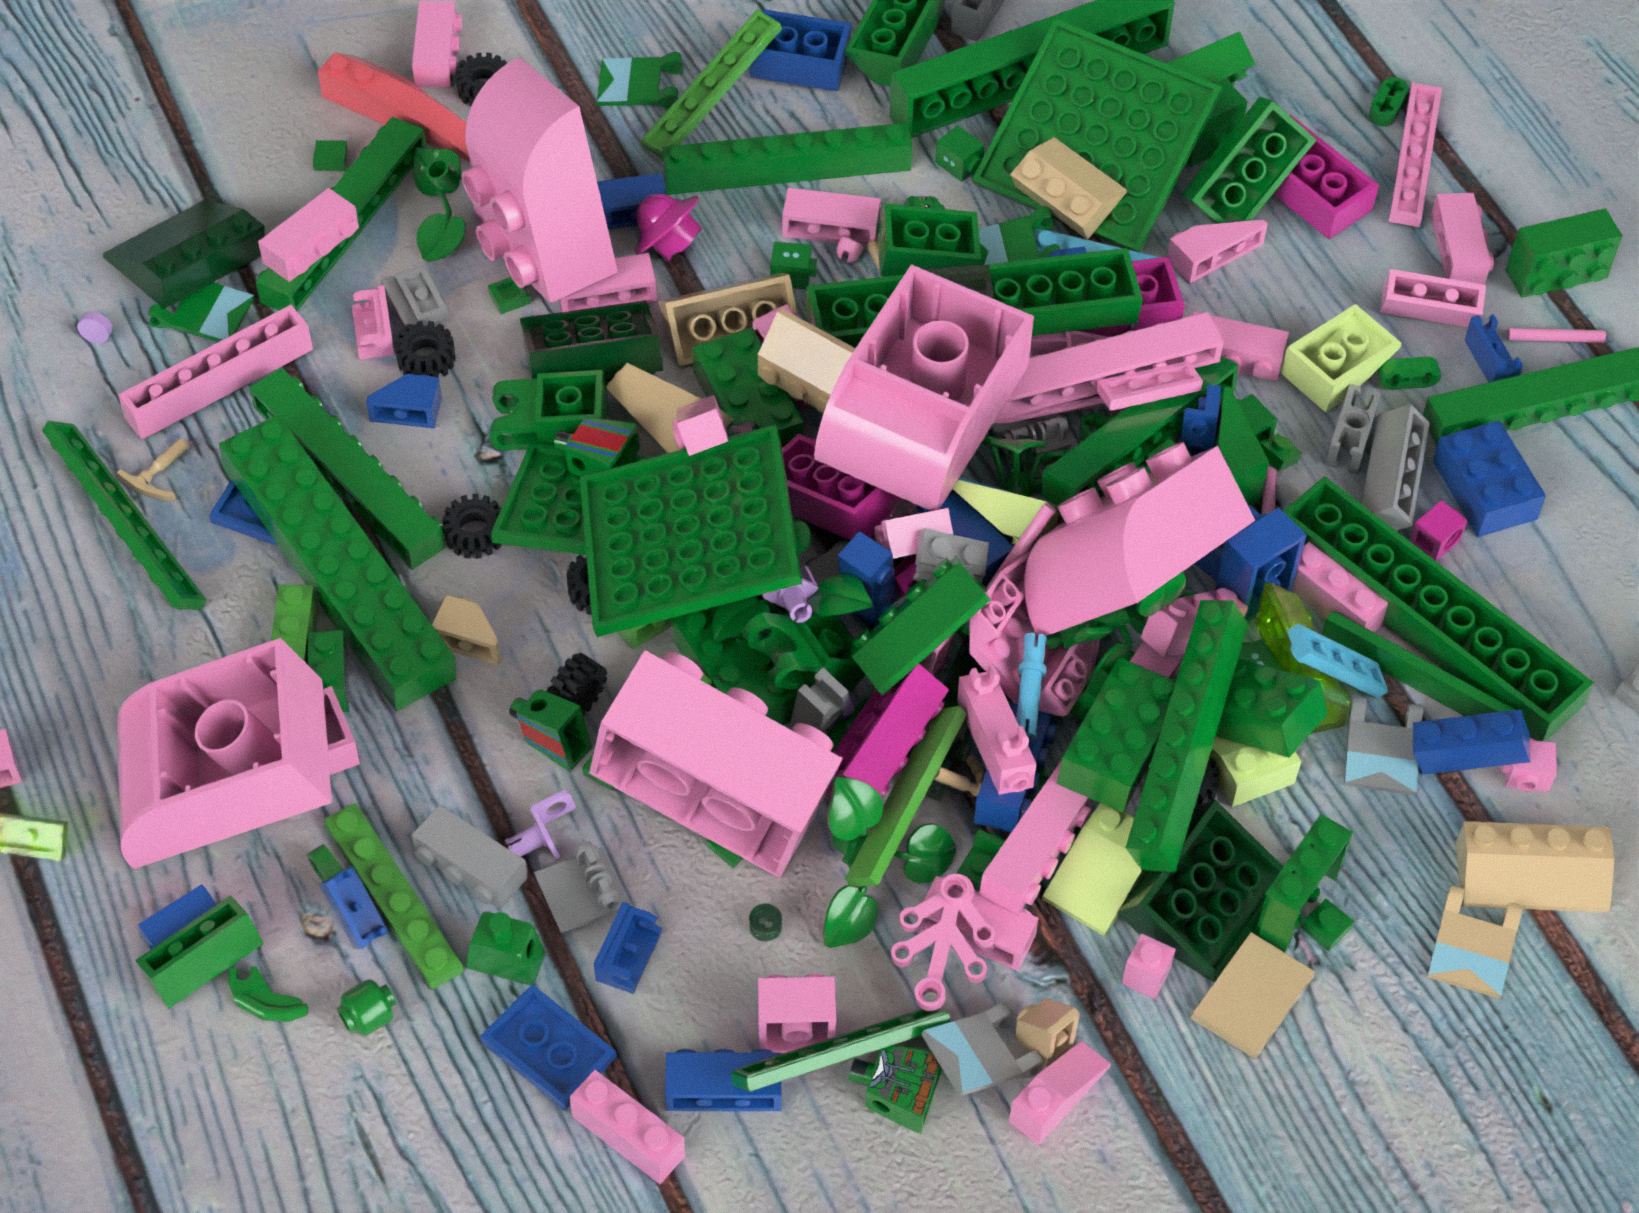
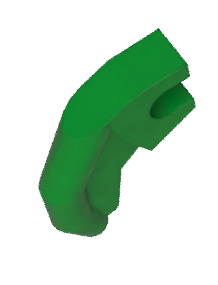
[228,966,308,1022]

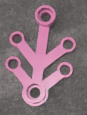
[891,874,995,1011]

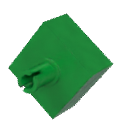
[1186,78,1248,168]

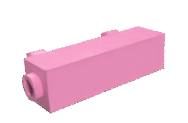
[957,664,1036,795]

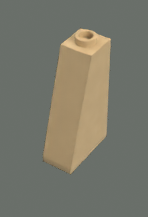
[606,363,733,453]

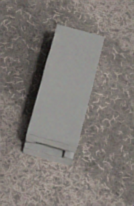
[1325,384,1382,474]
[790,668,849,733]

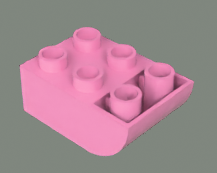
[814,265,1034,511]
[117,638,332,869]

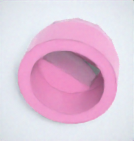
[836,237,864,263]

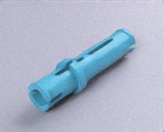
[1016,633,1047,741]

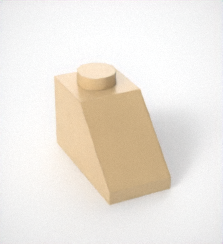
[432,595,501,665]
[1015,998,1080,1068]

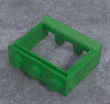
[1252,814,1353,953]

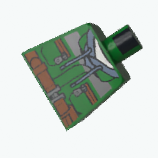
[848,1045,942,1134]

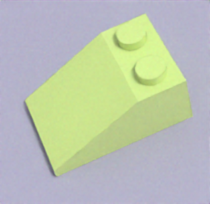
[1280,304,1402,413]
[952,480,1060,549]
[1209,736,1301,807]
[1042,803,1147,937]

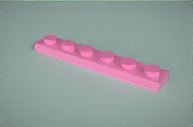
[1388,82,1442,227]

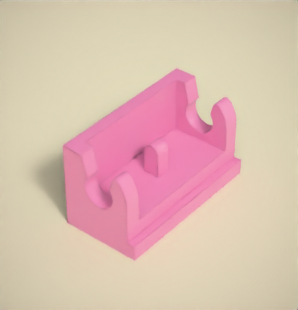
[352,285,395,360]
[875,508,953,558]

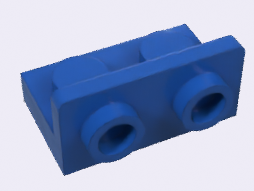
[1181,384,1221,456]

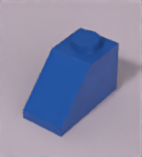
[366,374,442,428]

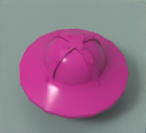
[634,193,703,262]

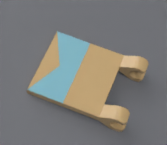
[1427,885,1523,999]

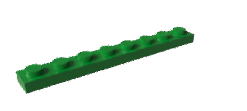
[42,420,207,610]

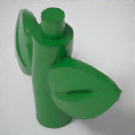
[1046,607,1130,650]

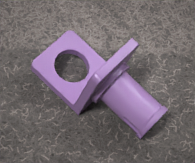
[762,565,819,623]
[505,789,576,860]

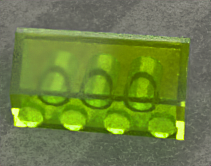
[1255,582,1351,734]

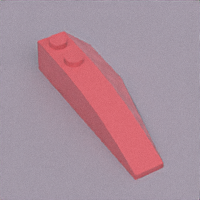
[318,52,470,162]

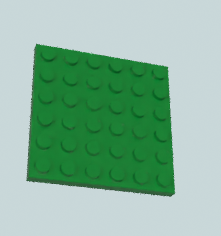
[972,18,1223,253]
[580,425,803,637]

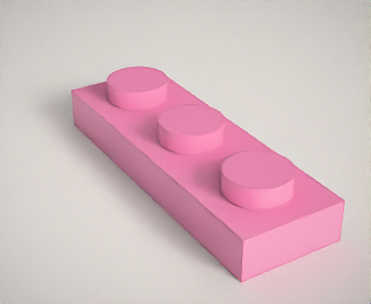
[1096,361,1203,411]

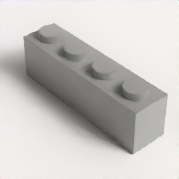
[1362,404,1430,531]

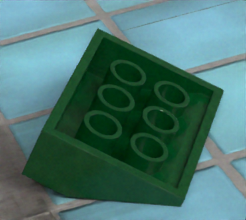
[103,200,265,309]
[520,300,663,382]
[1117,800,1284,982]

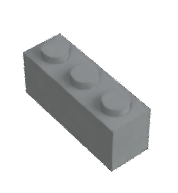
[411,804,528,909]

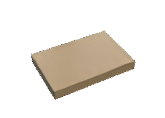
[1191,932,1315,1059]

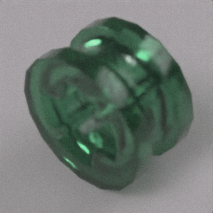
[749,904,782,942]

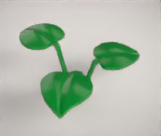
[413,148,466,262]
[980,435,1069,497]
[712,519,873,644]
[1089,572,1198,678]
[823,776,956,948]

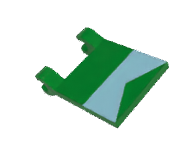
[597,52,683,109]
[979,206,1060,265]
[148,283,255,342]

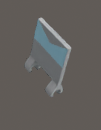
[1344,696,1423,796]
[921,1002,1045,1096]

